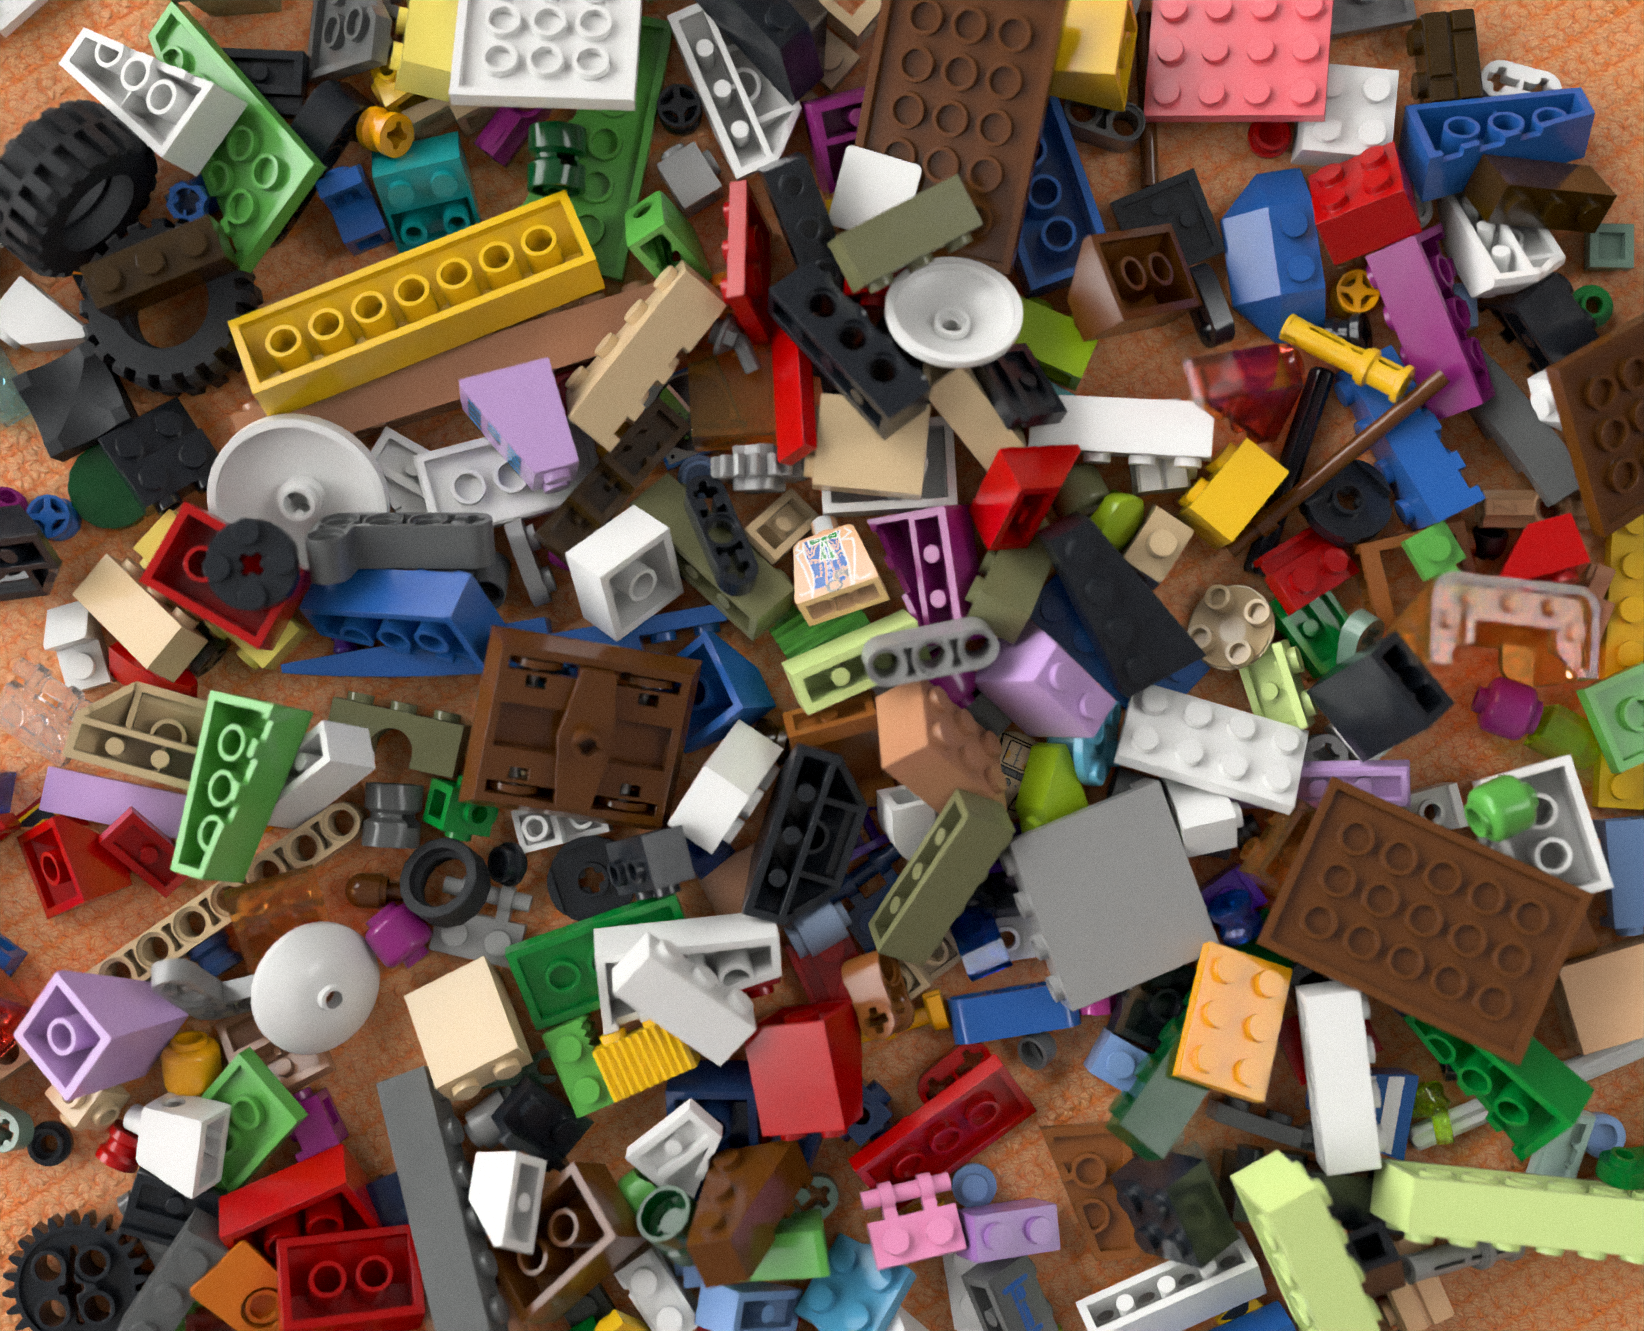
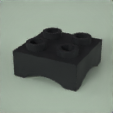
[11,340,139,462]

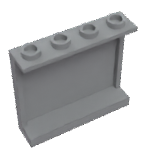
[998,777,1219,1012]

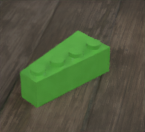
[170,690,314,883]

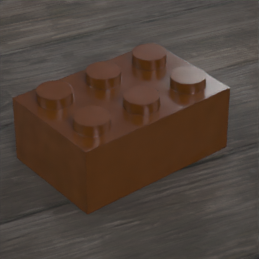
[486,1161,646,1324]

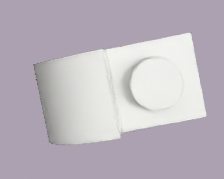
[876,785,940,861]

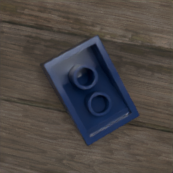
[665,1060,762,1202]

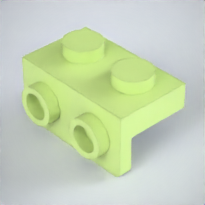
[1239,638,1318,730]

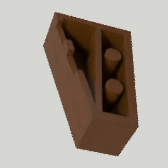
[686,1140,814,1288]

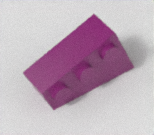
[801,86,866,194]
[867,504,986,647]

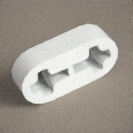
[1481,60,1562,97]

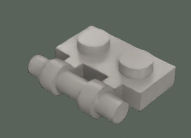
[429,875,533,968]

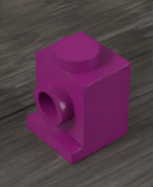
[289,1086,349,1163]

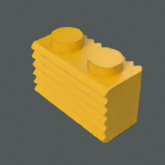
[592,1019,701,1102]

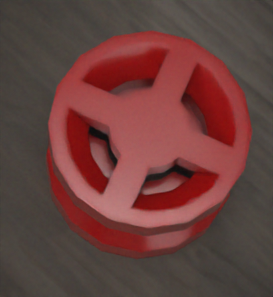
[95,1119,139,1173]

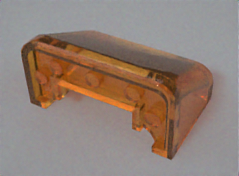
[1381,571,1600,688]

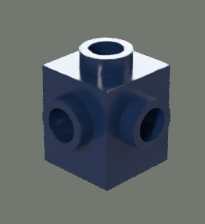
[839,1076,893,1147]

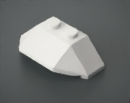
[667,3,802,181]
[1437,192,1566,299]

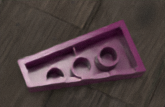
[1365,223,1496,420]

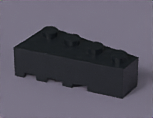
[1037,510,1207,698]
[1218,1144,1404,1235]

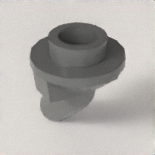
[707,313,762,374]

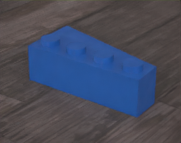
[1398,87,1595,203]

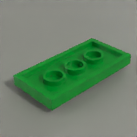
[505,893,686,1031]

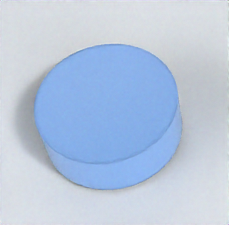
[1585,1112,1626,1158]

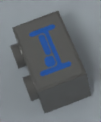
[961,1255,1059,1331]

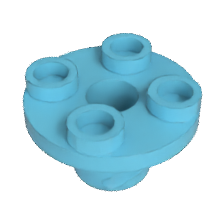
[1047,700,1121,786]

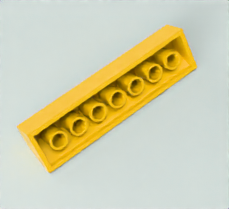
[227,189,605,416]

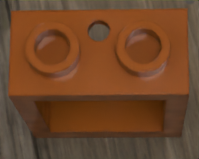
[1349,520,1486,630]

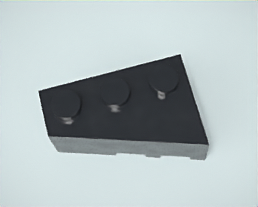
[1477,272,1600,375]

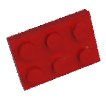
[721,180,772,345]

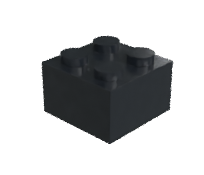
[1110,1151,1240,1269]

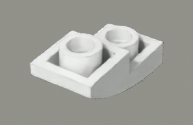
[511,795,614,853]

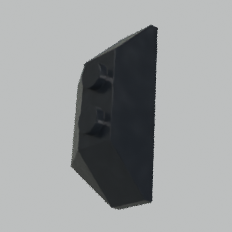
[695,0,828,106]
[0,504,62,601]
[742,742,868,926]

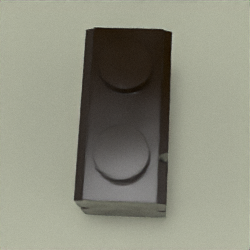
[1406,8,1483,104]

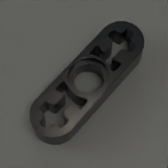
[684,475,759,596]

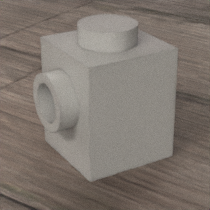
[656,141,724,219]

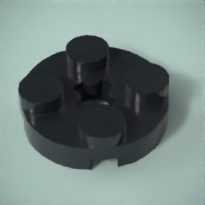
[1298,459,1392,549]
[202,518,301,611]
[547,835,635,921]

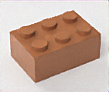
[875,680,1007,814]

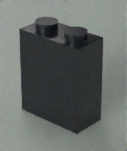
[1306,630,1455,762]

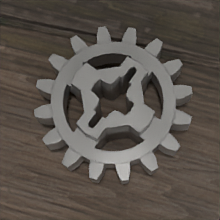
[711,443,807,494]

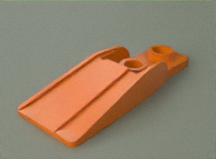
[190,1241,279,1331]

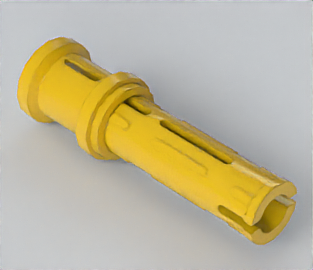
[1279,313,1416,404]

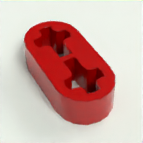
[917,1042,991,1104]

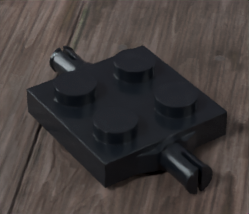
[1106,965,1197,1050]

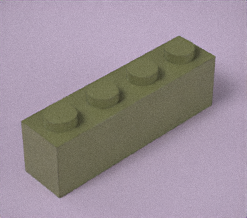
[629,473,795,641]
[868,788,1015,966]

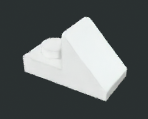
[43,601,116,694]

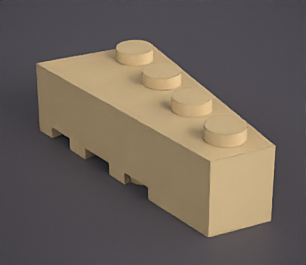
[565,259,727,452]

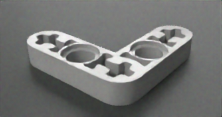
[151,958,255,1020]

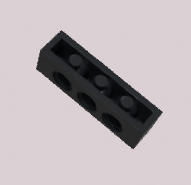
[757,151,865,318]
[766,259,932,440]

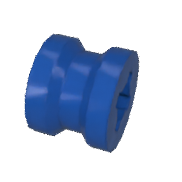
[26,494,82,542]

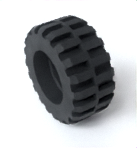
[0,99,158,278]
[79,218,264,397]

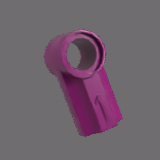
[474,107,552,168]

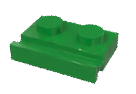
[1269,591,1349,679]

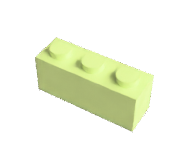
[781,609,931,715]

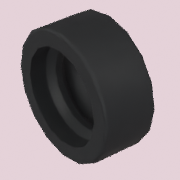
[400,837,491,928]

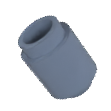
[783,899,853,959]

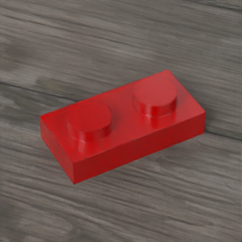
[98,806,189,898]

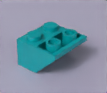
[372,131,482,253]

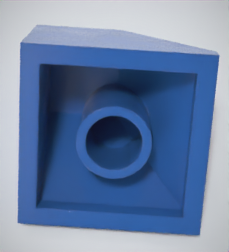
[660,631,776,754]

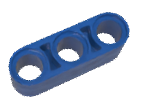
[947,981,1081,1045]

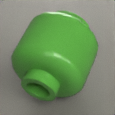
[1464,774,1539,842]

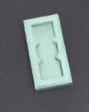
[1525,1110,1596,1178]

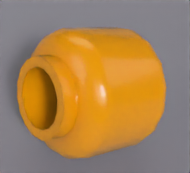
[161,1031,223,1097]

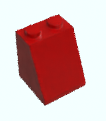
[744,999,863,1141]

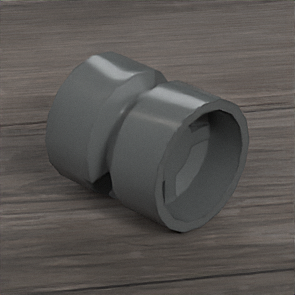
[361,782,424,849]

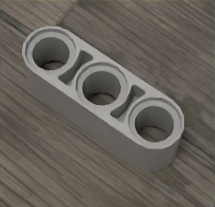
[862,617,999,687]

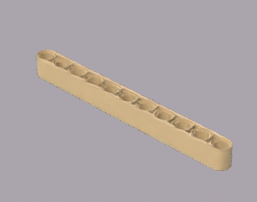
[0,802,369,1084]

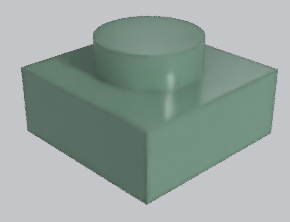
[1584,223,1634,272]

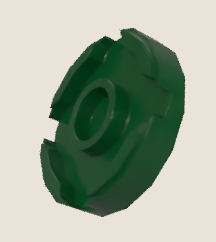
[67,444,145,530]

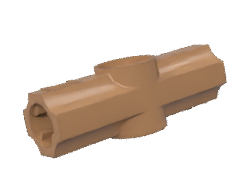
[1475,490,1591,530]

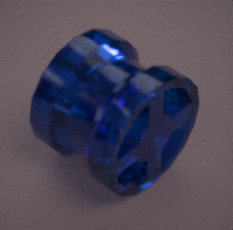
[1207,889,1264,945]

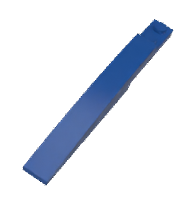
[281,605,729,678]

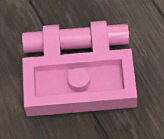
[860,1172,967,1271]

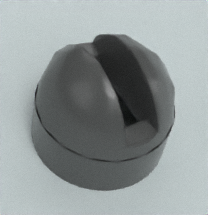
[1017,1032,1057,1070]

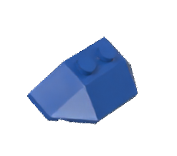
[1220,167,1326,348]

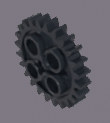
[2,1209,153,1331]

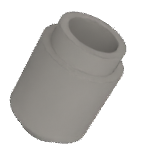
[464,1083,515,1149]

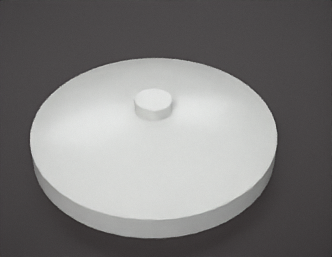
[207,413,390,587]

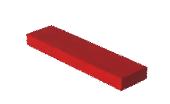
[770,317,818,466]

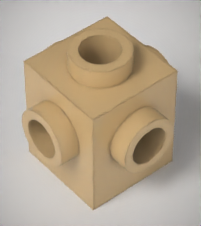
[45,1084,131,1132]

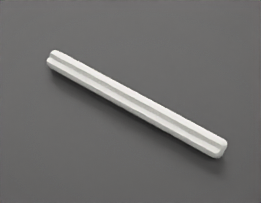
[1408,1038,1644,1151]

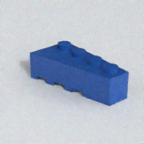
[1334,345,1486,531]
[299,569,507,671]

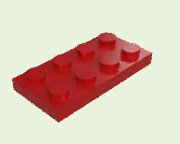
[848,1054,1037,1212]

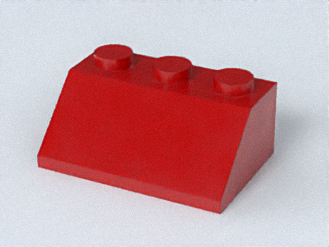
[276,1224,426,1331]

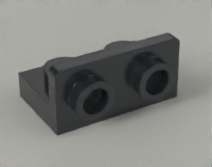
[491,1074,594,1173]

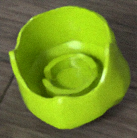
[1089,489,1144,553]

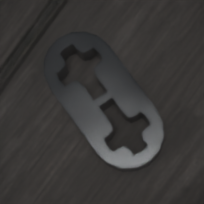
[1189,263,1235,348]

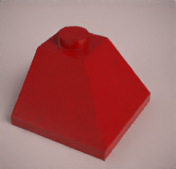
[16,814,133,919]

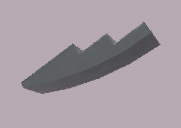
[1467,347,1579,508]

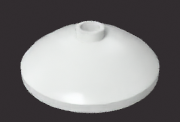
[885,257,1023,368]
[251,922,380,1055]

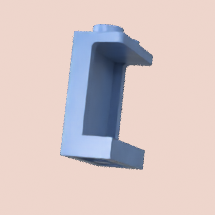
[1592,815,1644,936]

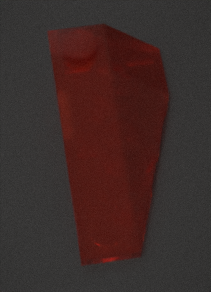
[1182,343,1305,445]

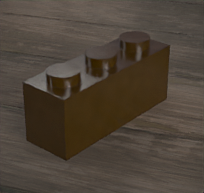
[1463,154,1617,233]
[79,214,240,320]

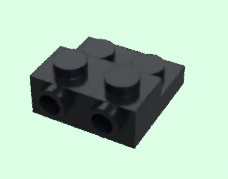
[98,397,219,517]

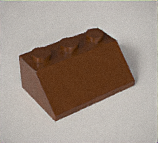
[1067,223,1203,342]

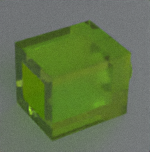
[1523,704,1602,770]

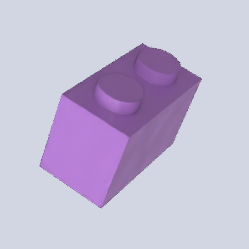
[956,1198,1061,1263]

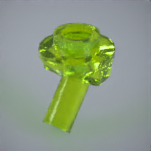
[1412,1080,1455,1145]

